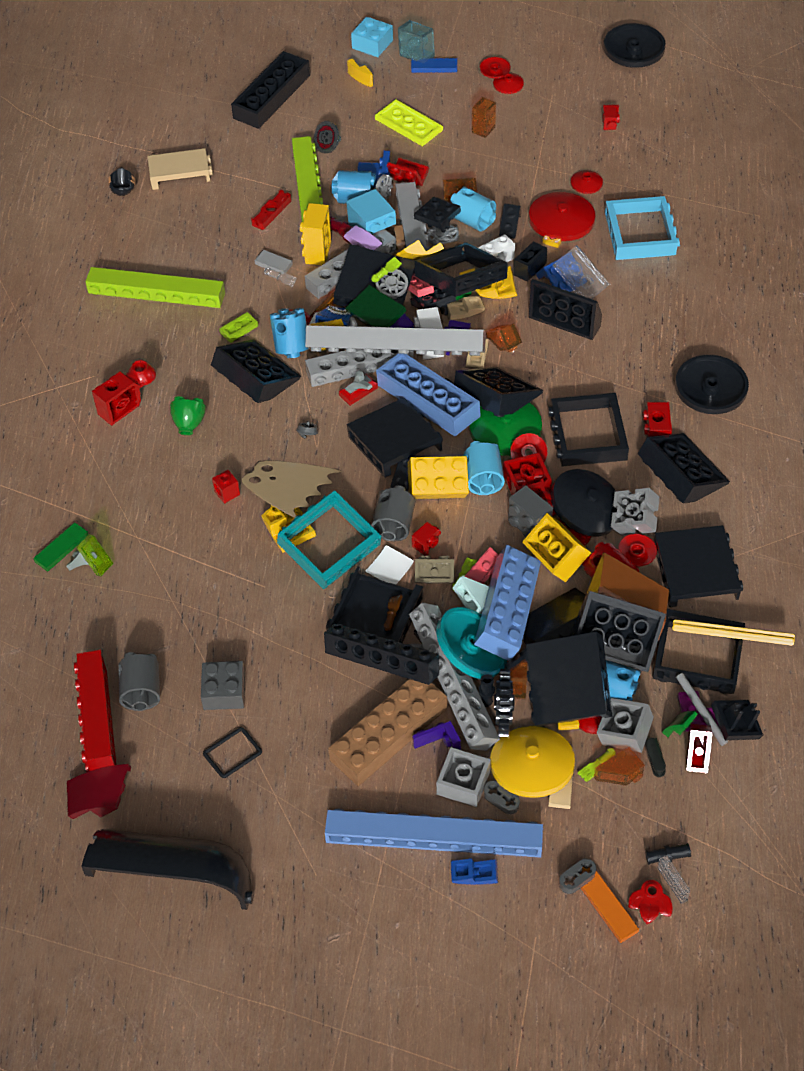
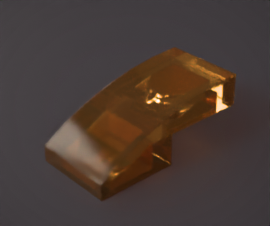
[507,661,528,699]

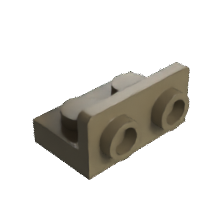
[415,556,454,584]

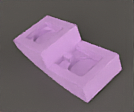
[344,226,382,251]

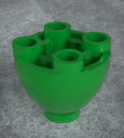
[170,396,206,435]

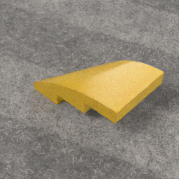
[395,240,444,260]
[459,266,517,299]
[261,505,316,553]

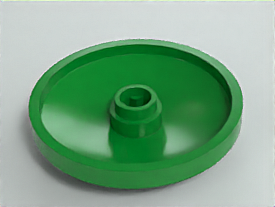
[469,402,542,456]

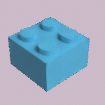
[351,17,393,57]

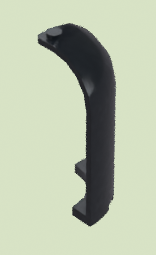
[81,829,254,910]

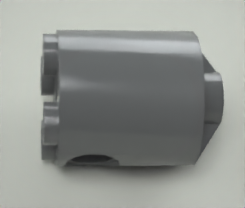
[371,486,416,541]
[118,652,160,711]

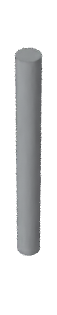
[676,673,728,746]

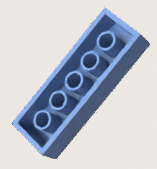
[376,354,480,436]
[474,545,541,661]

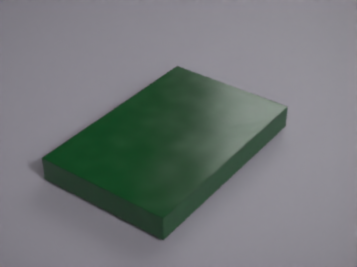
[345,285,407,327]

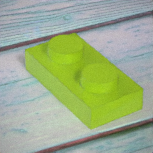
[219,312,258,343]

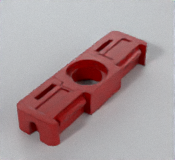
[251,190,291,230]

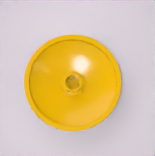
[490,726,575,798]

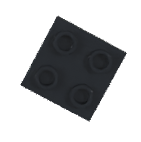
[414,197,461,233]
[410,287,456,315]
[711,700,763,741]

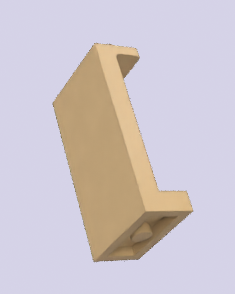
[148,148,213,190]

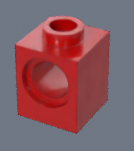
[212,470,240,504]

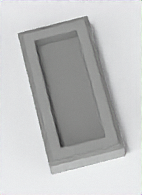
[255,250,293,276]

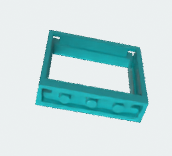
[277,490,382,590]

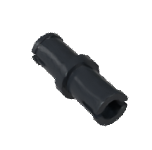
[479,674,495,707]
[645,843,691,865]

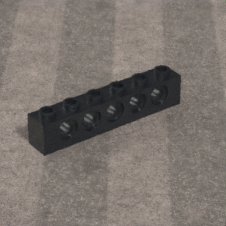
[324,624,439,685]

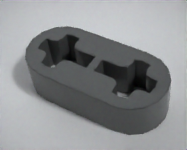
[484,781,520,815]
[559,859,596,894]

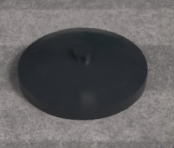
[604,23,666,68]
[675,355,749,414]
[550,469,617,537]

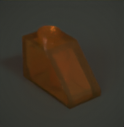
[486,323,522,352]
[594,747,645,786]

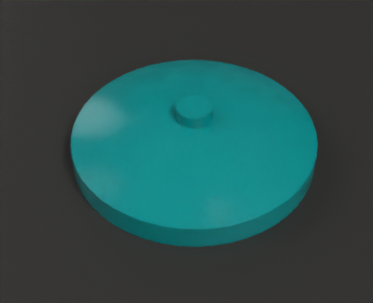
[436,607,508,679]

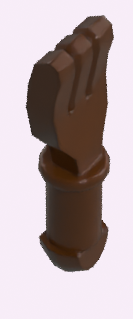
[383,595,403,631]

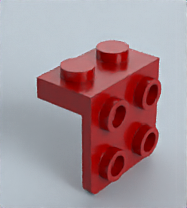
[387,158,429,186]

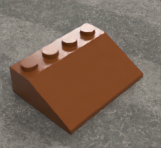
[581,553,669,641]

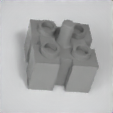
[611,488,659,536]

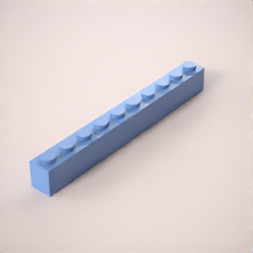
[325,809,543,857]

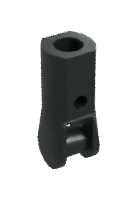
[644,738,666,777]

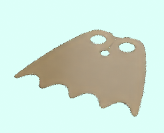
[242,461,341,518]

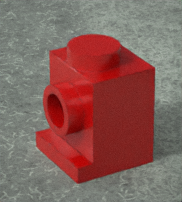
[602,105,620,130]
[412,522,441,556]

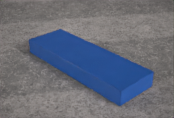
[411,58,457,73]

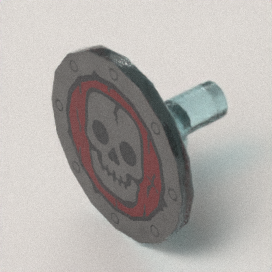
[314,121,341,154]

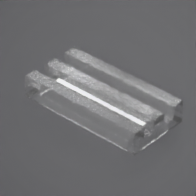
[657,856,690,904]

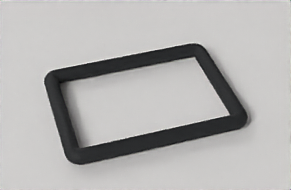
[203,727,262,778]

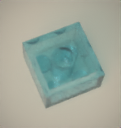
[398,20,435,64]

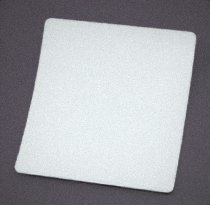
[365,545,414,585]

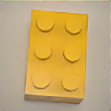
[300,203,332,266]
[407,456,469,499]
[522,513,591,582]

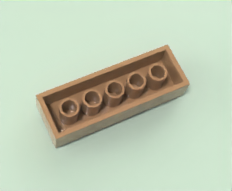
[328,679,447,787]

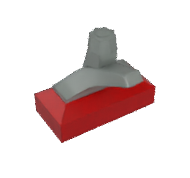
[339,371,378,406]

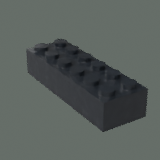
[231,51,310,129]

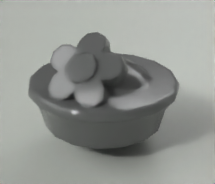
[296,421,319,439]

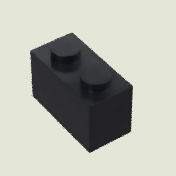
[513,241,547,282]

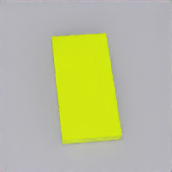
[375,99,443,146]

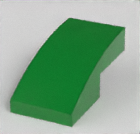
[662,711,698,738]

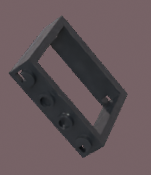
[414,243,508,297]
[547,393,629,467]
[653,609,746,694]

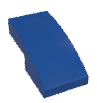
[451,858,498,885]

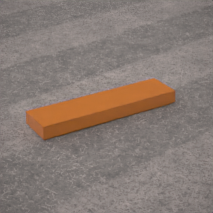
[574,867,639,943]

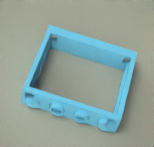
[605,196,680,260]

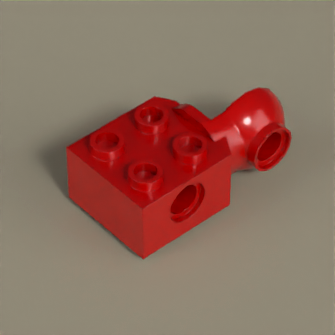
[92,360,156,426]
[503,453,556,517]

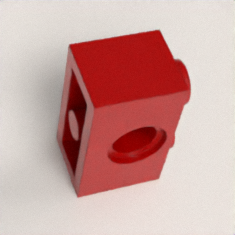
[643,402,672,437]

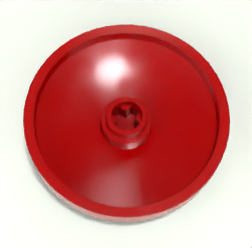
[529,192,595,241]

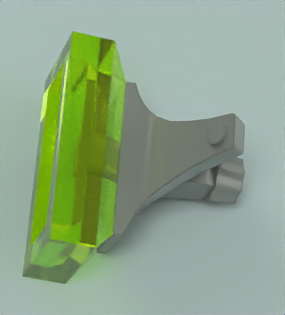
[66,534,114,576]

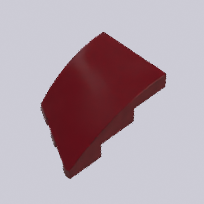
[67,764,131,820]

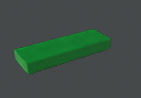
[33,522,89,572]

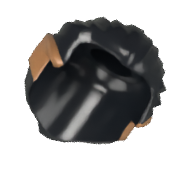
[108,167,136,196]

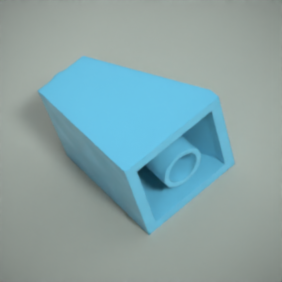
[346,189,396,234]

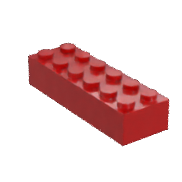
[74,650,117,772]

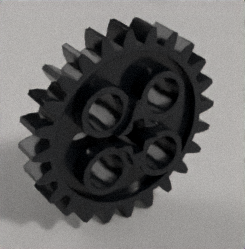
[494,669,515,737]

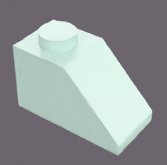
[453,576,489,615]

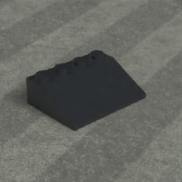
[529,279,602,340]
[211,339,301,403]
[454,367,543,417]
[637,433,730,504]
[522,588,586,644]
[570,591,666,672]

